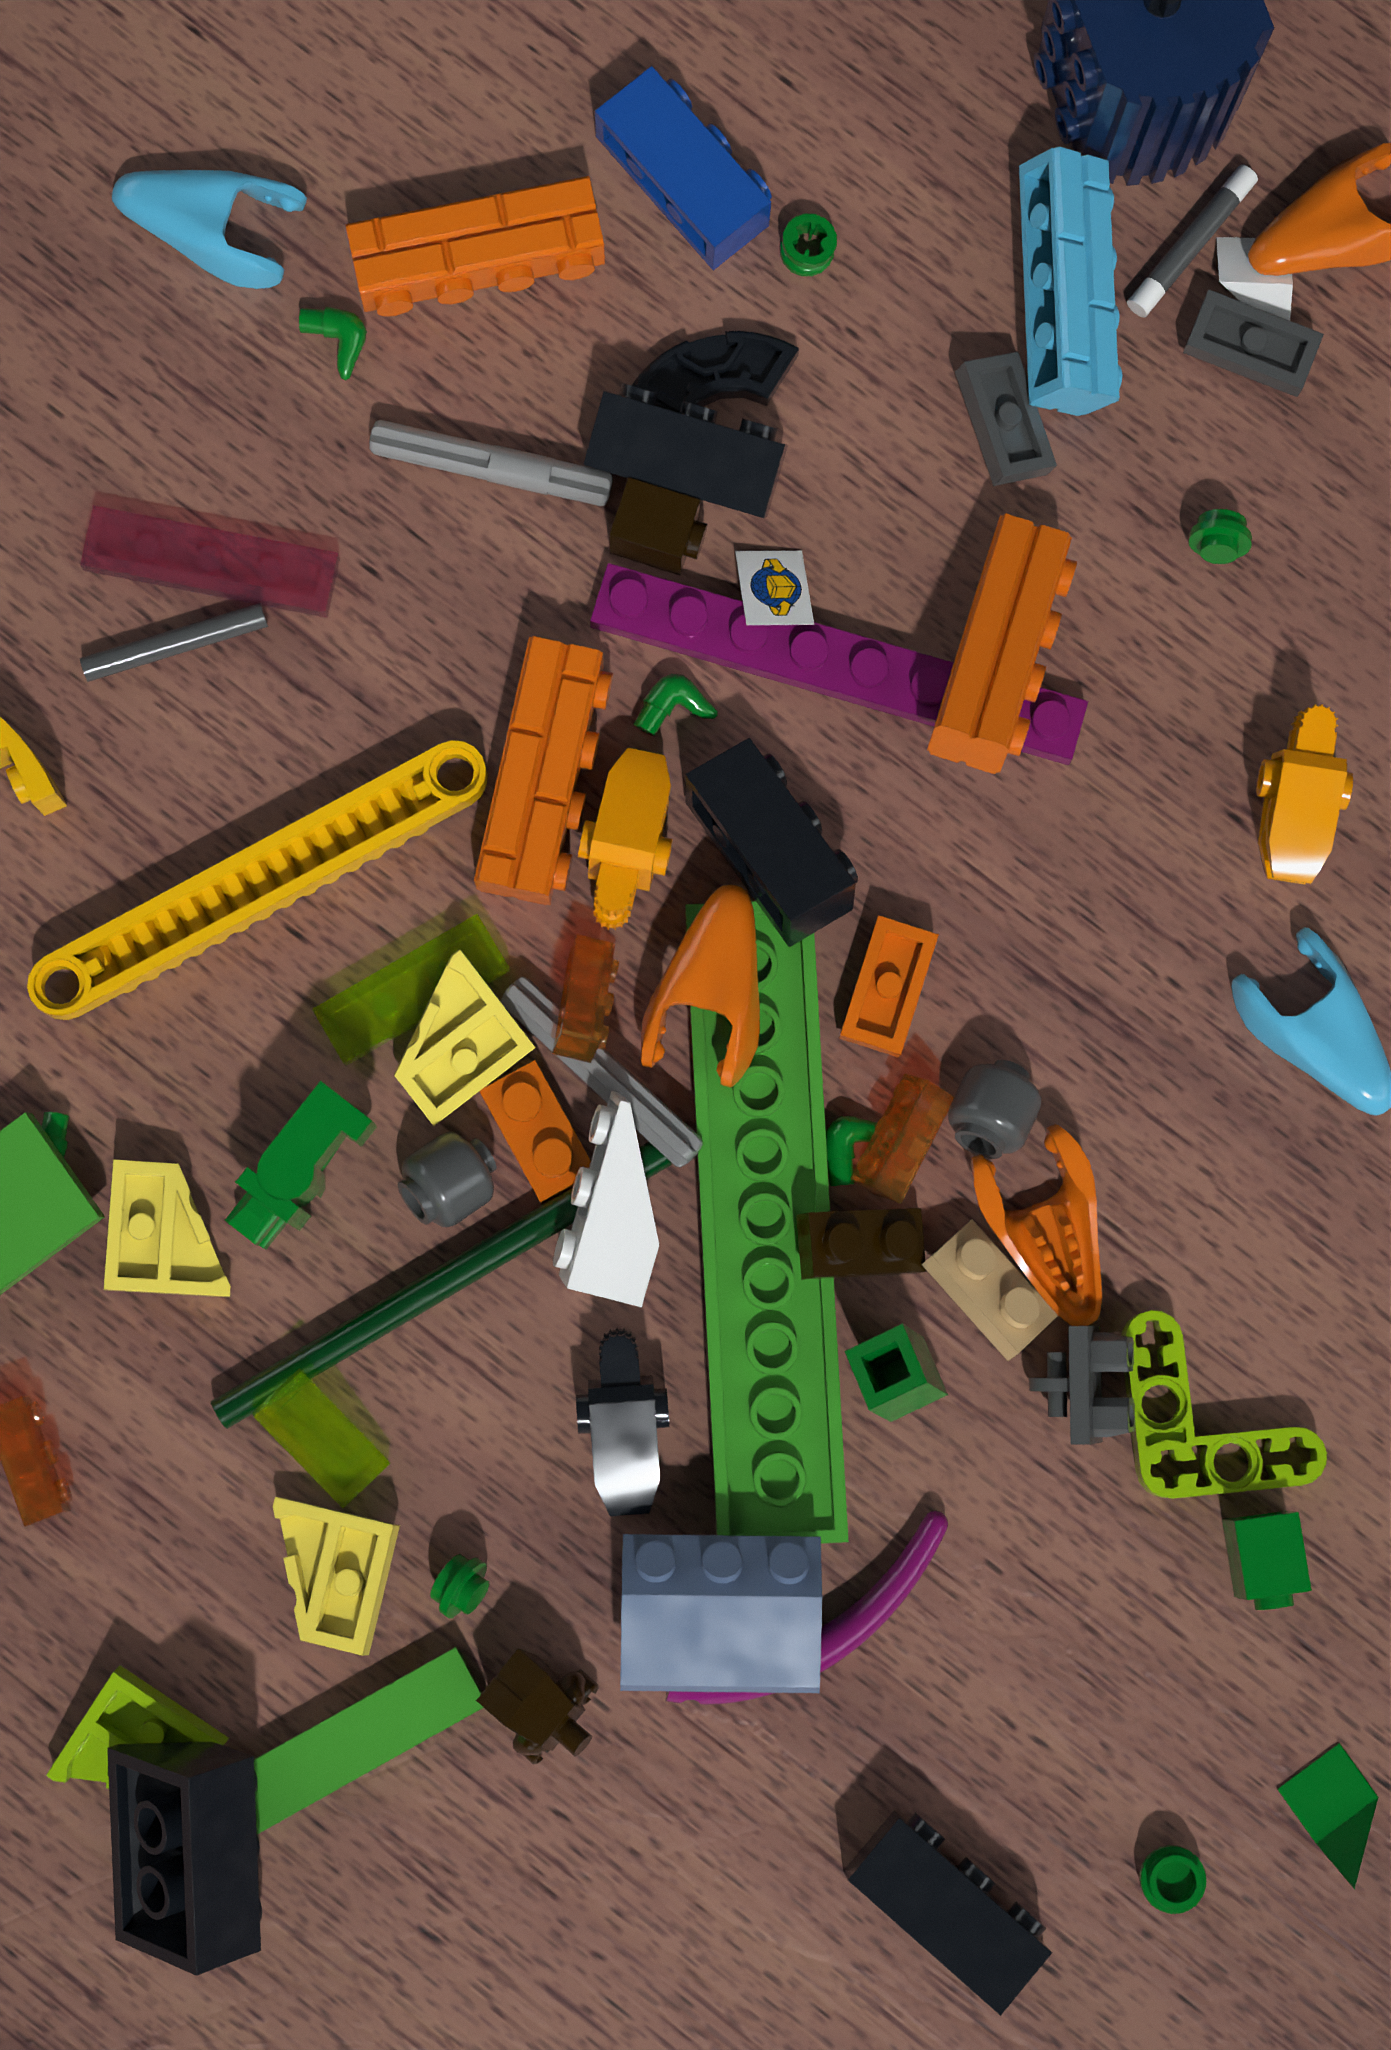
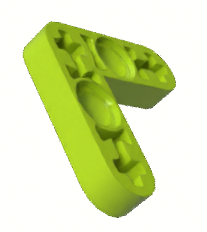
[1121,1310,1327,1499]

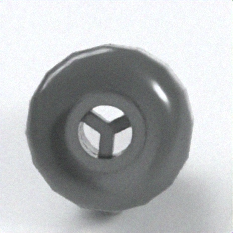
[948,1060,1042,1159]
[398,1132,497,1228]

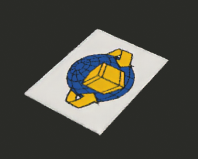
[735,551,814,625]

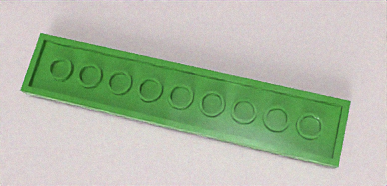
[685,901,849,1544]

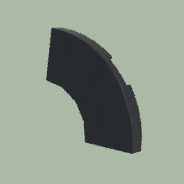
[632,331,799,412]

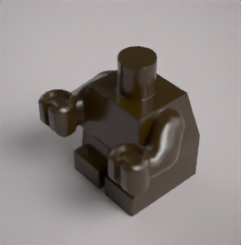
[476,1648,599,1764]

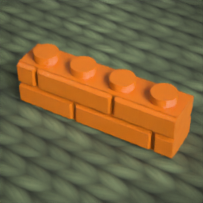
[345,176,605,317]
[927,513,1077,774]
[474,636,613,905]

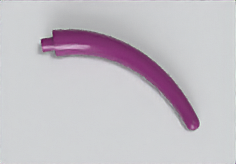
[665,1511,948,1705]

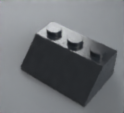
[107,1742,262,1976]

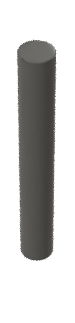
[80,603,268,682]

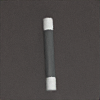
[1127,165,1258,318]

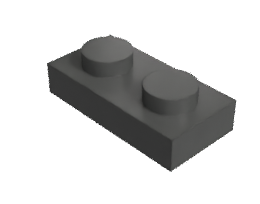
[1183,289,1324,397]
[955,352,1057,486]

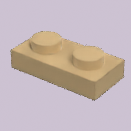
[921,1219,1058,1361]

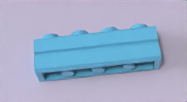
[1019,147,1122,416]

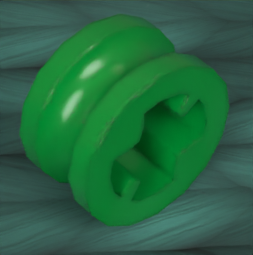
[780,213,837,276]

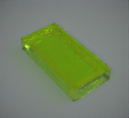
[252,1368,391,1508]

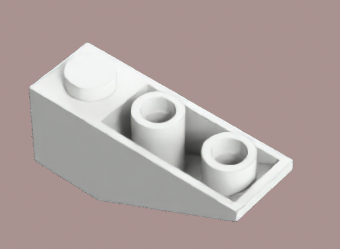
[553,1091,659,1307]

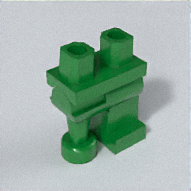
[224,1080,377,1250]

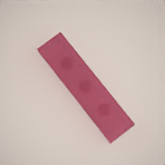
[80,505,340,618]

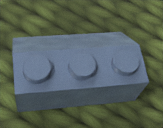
[620,1534,822,1693]

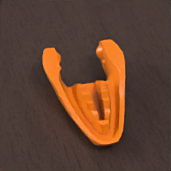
[1248,143,1391,276]
[641,885,760,1088]
[971,1124,1102,1326]

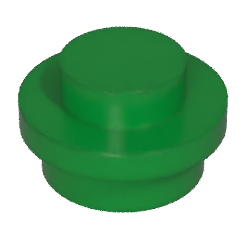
[1189,509,1252,564]
[430,1554,489,1619]
[1139,1845,1206,1914]

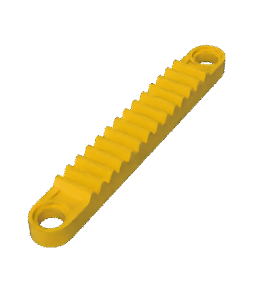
[27,740,488,1020]

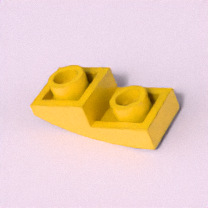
[0,717,67,816]

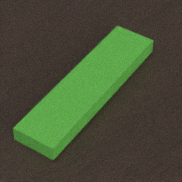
[254,1646,484,1834]

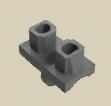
[1029,1326,1135,1445]

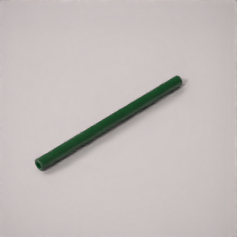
[210,1142,672,1429]

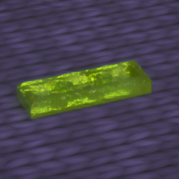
[312,914,510,1066]

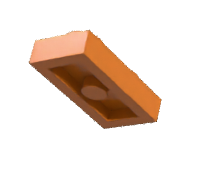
[839,915,939,1058]
[479,1060,591,1204]

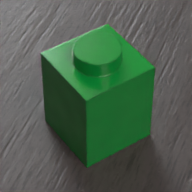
[844,1323,948,1422]
[1222,1510,1312,1610]

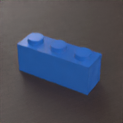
[595,66,772,271]

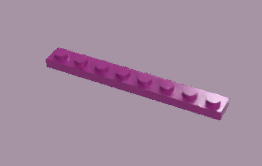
[590,563,1089,765]

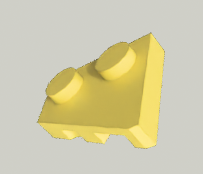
[394,950,536,1126]
[104,1160,231,1297]
[273,1497,400,1656]

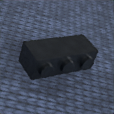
[583,383,788,518]
[685,737,858,947]
[843,1810,1052,2016]

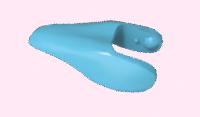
[112,170,307,289]
[1232,927,1391,1116]

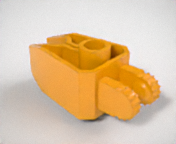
[1256,704,1353,885]
[578,748,673,930]

